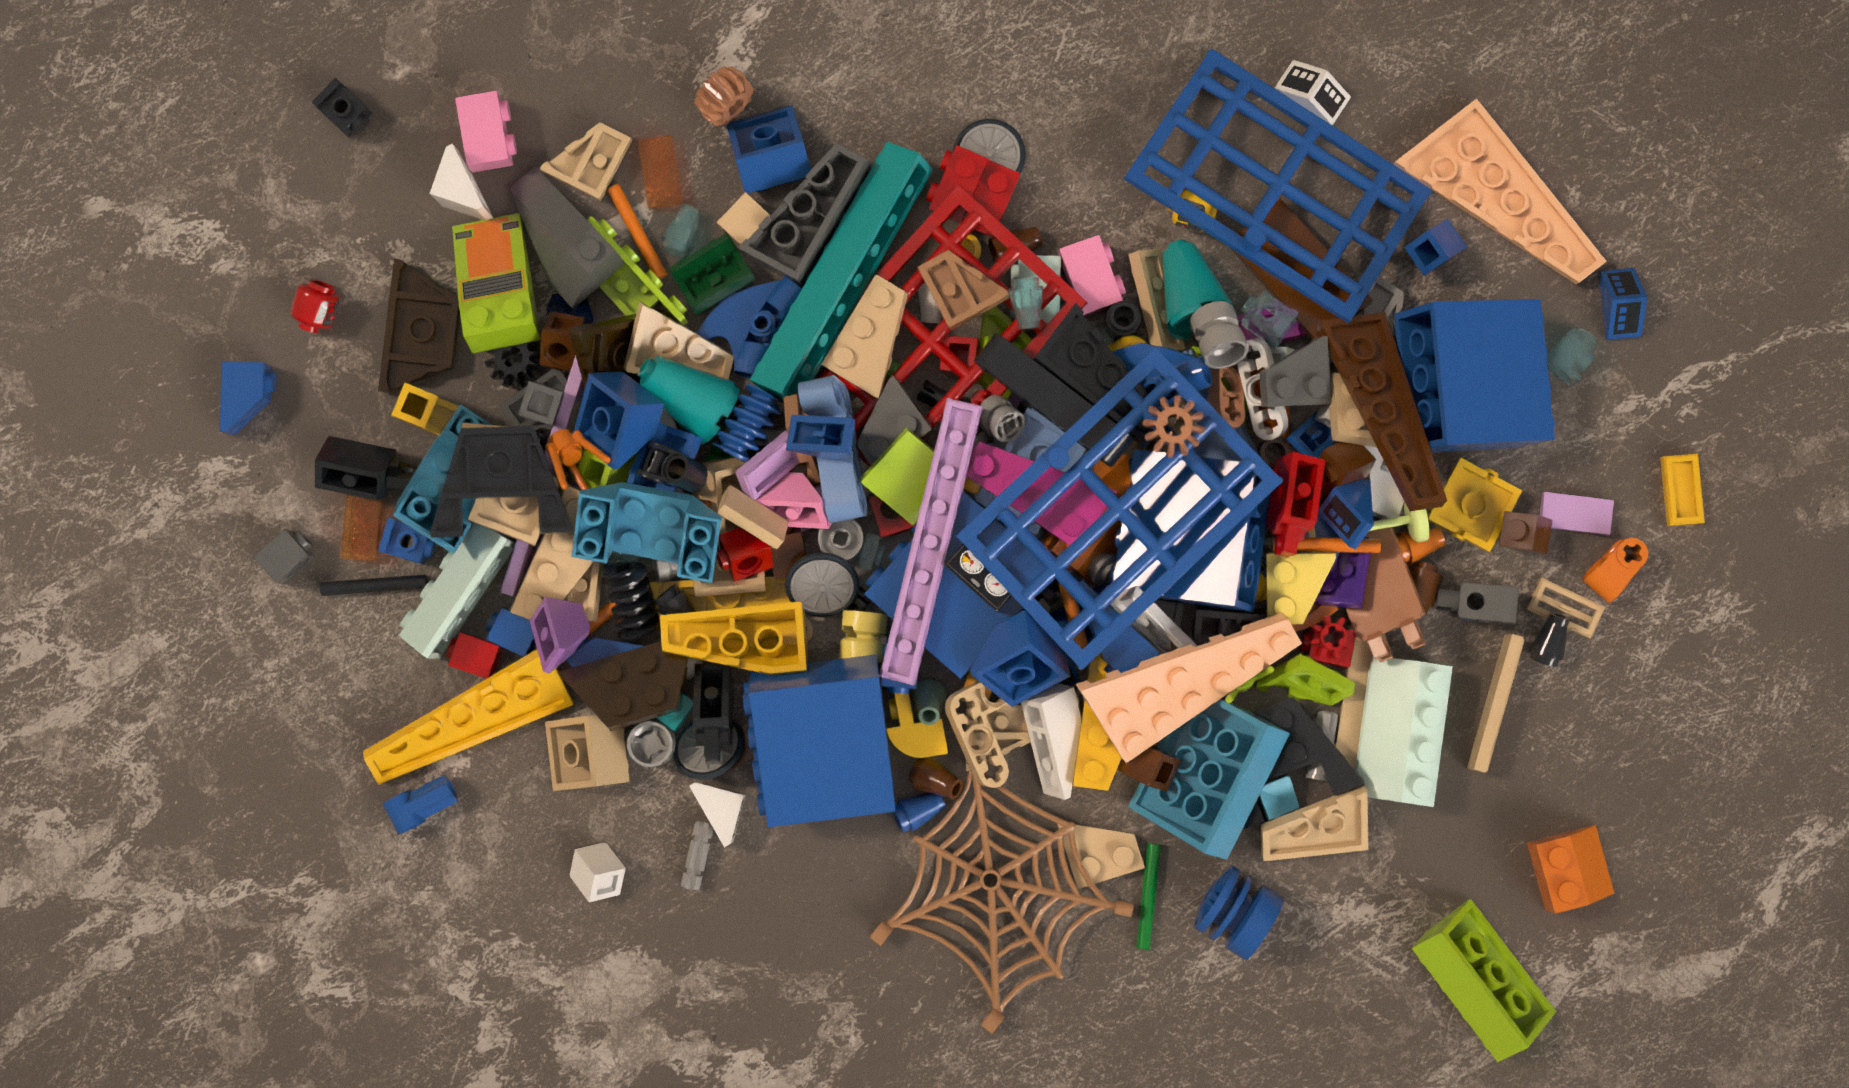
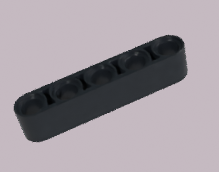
[974,333,1134,468]

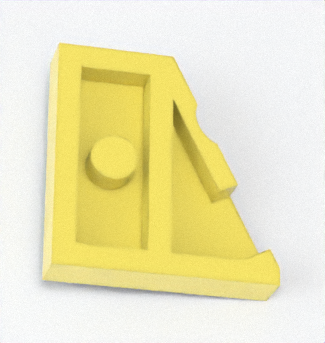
[1267,552,1337,624]

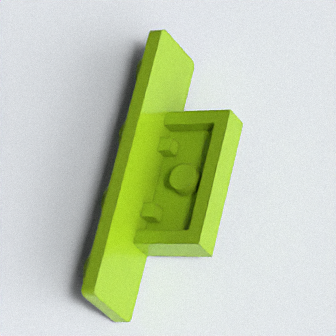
[587,216,688,326]

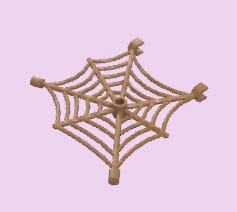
[869,745,1134,1034]

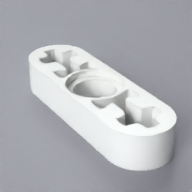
[1237,338,1288,440]

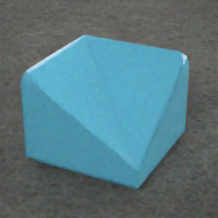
[1258,775,1299,821]

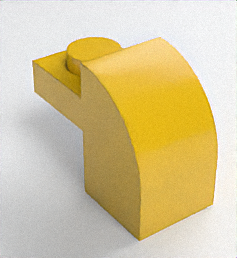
[391,383,458,435]
[886,693,948,758]

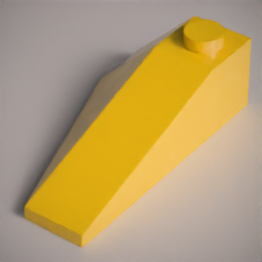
[660,602,808,675]

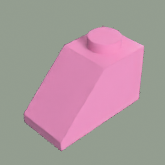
[756,472,831,529]

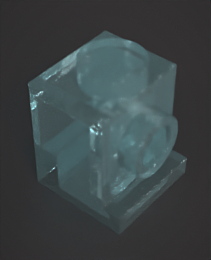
[1241,290,1298,349]
[1547,328,1597,386]

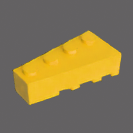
[1072,654,1121,791]

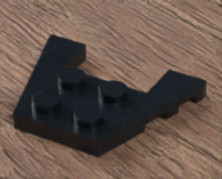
[430,426,572,538]
[1242,696,1365,830]

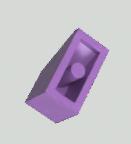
[530,597,590,673]

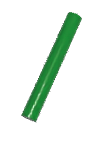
[1136,843,1161,950]

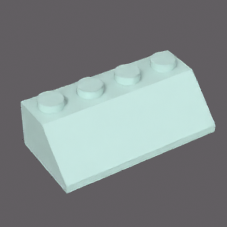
[399,522,516,660]
[1355,656,1453,807]

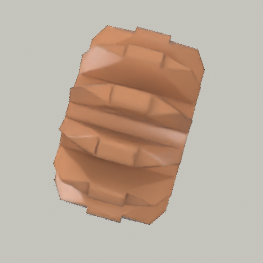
[694,66,754,126]
[1143,395,1205,458]

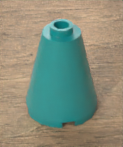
[1162,239,1236,341]
[638,355,739,444]

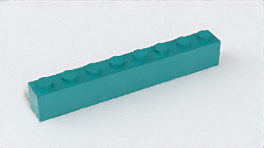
[750,142,933,402]

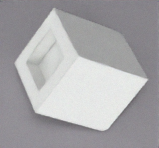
[570,843,626,902]

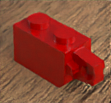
[1265,452,1325,558]

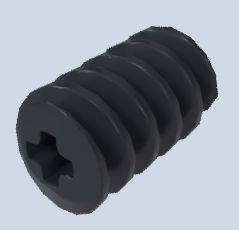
[602,561,660,641]

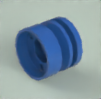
[1193,865,1284,960]

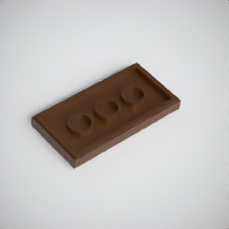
[1229,199,1373,340]

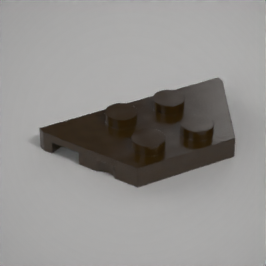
[378,258,460,393]
[569,309,670,387]
[560,641,689,731]

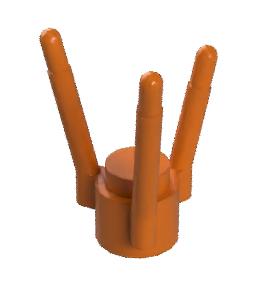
[545,429,611,490]

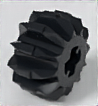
[485,341,544,389]

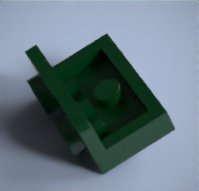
[669,234,756,315]

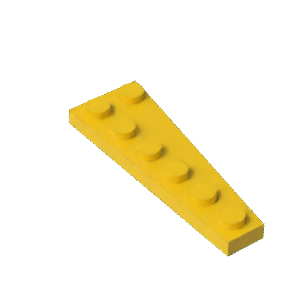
[363,649,574,785]

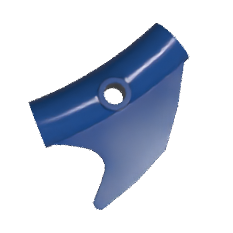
[696,276,802,379]
[1112,343,1212,410]

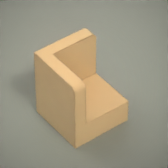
[717,192,771,245]

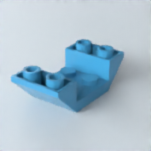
[393,404,492,554]
[572,482,722,583]

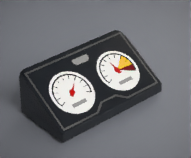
[944,544,1012,612]

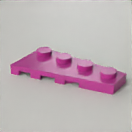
[966,442,1117,545]

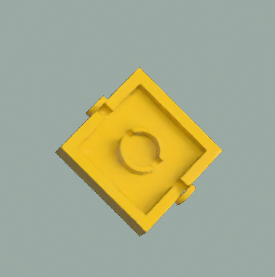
[1428,458,1522,553]

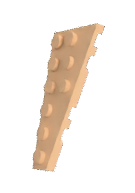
[1393,99,1606,284]
[1076,613,1302,763]

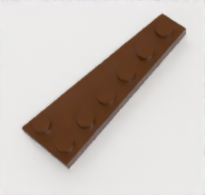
[1317,312,1447,511]

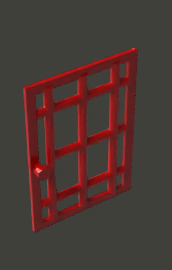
[817,185,1088,467]

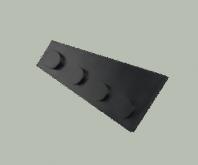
[1033,303,1162,448]

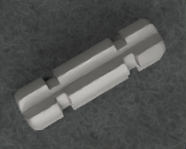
[681,821,713,890]

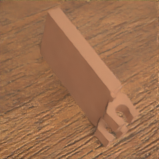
[1346,517,1426,663]

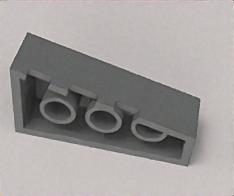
[738,143,872,288]

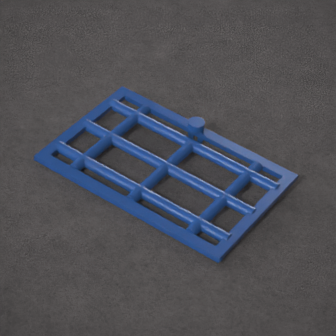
[1124,48,1432,324]
[956,347,1283,670]

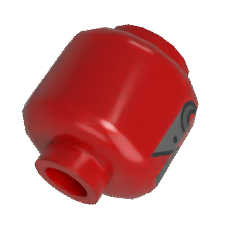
[290,279,341,333]

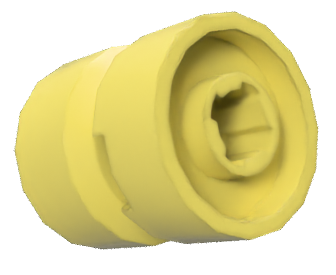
[838,610,888,664]

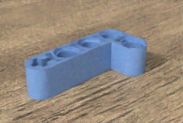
[798,375,867,523]

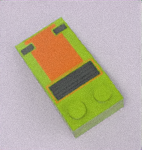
[452,213,541,353]

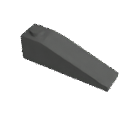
[510,166,625,310]

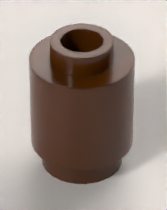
[1409,561,1443,615]

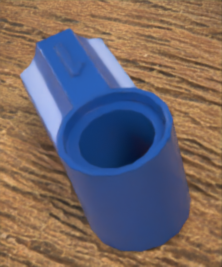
[382,775,459,835]

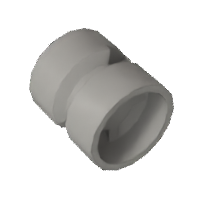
[1190,301,1249,369]
[818,519,864,562]
[627,721,676,767]

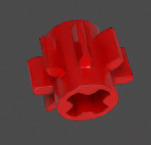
[1309,615,1354,659]

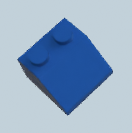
[727,105,811,194]
[573,372,664,469]
[970,610,1070,707]

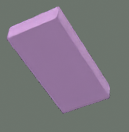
[735,430,800,500]
[1539,492,1614,536]

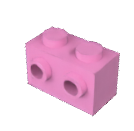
[455,91,517,173]
[1058,235,1126,318]

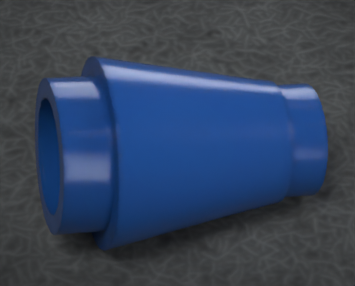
[892,792,946,833]

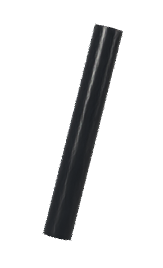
[320,574,427,596]

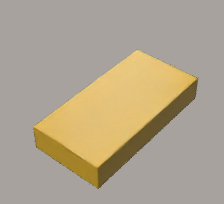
[1660,454,1705,526]

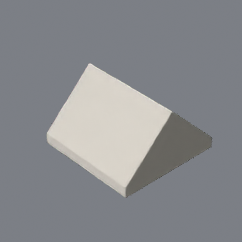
[430,144,493,221]

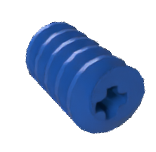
[712,383,782,462]

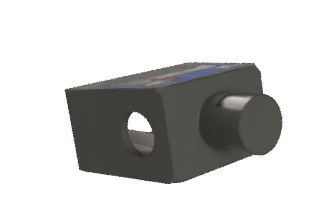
[1437,583,1519,626]

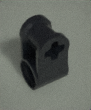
[636,441,708,492]

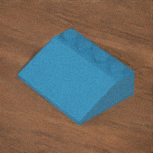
[1128,698,1290,860]

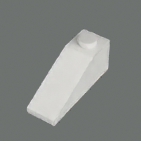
[1021,683,1082,800]

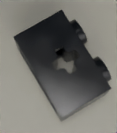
[1192,605,1267,645]

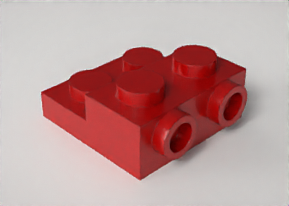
[926,145,1021,237]

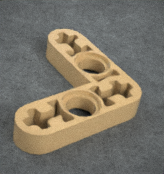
[945,681,1009,788]

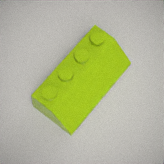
[1412,899,1556,1062]

